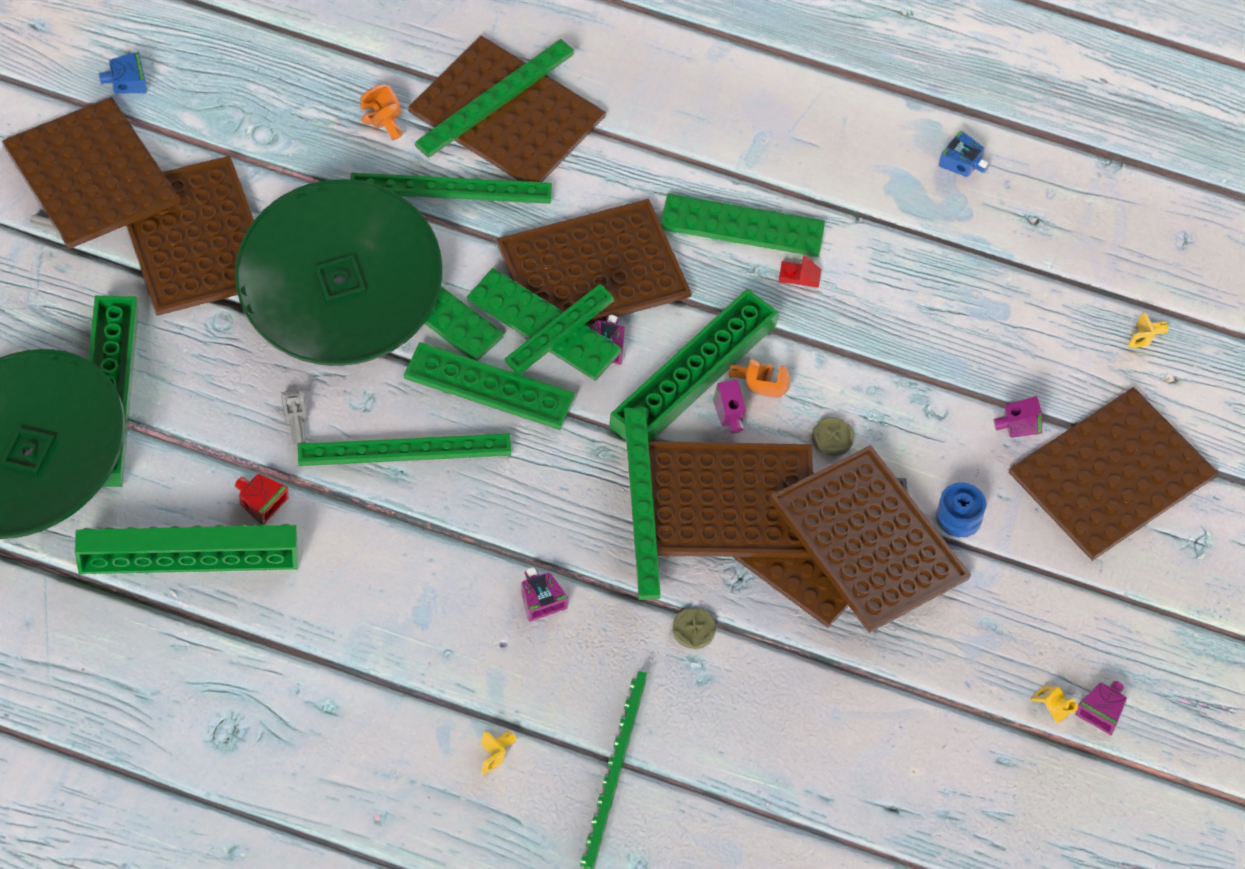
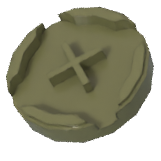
[812,417,854,456]
[672,608,716,649]

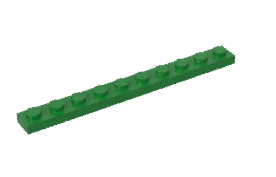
[415,39,574,158]
[350,172,552,204]
[624,407,661,600]
[297,433,511,466]
[580,671,647,869]

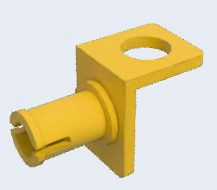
[1128,313,1168,348]
[1030,686,1078,723]
[481,730,516,775]

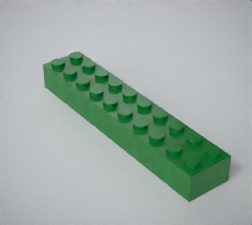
[609,289,779,441]
[88,295,139,487]
[75,524,298,574]

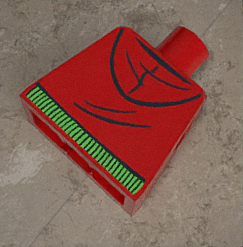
[235,474,289,524]

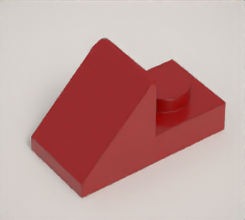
[779,255,821,288]

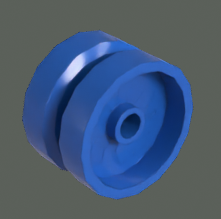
[936,483,987,538]

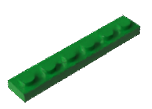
[504,284,614,376]

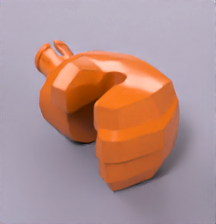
[360,84,403,141]
[729,358,790,398]

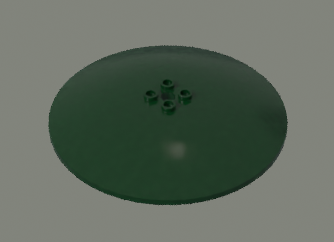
[235,179,443,366]
[0,349,125,539]

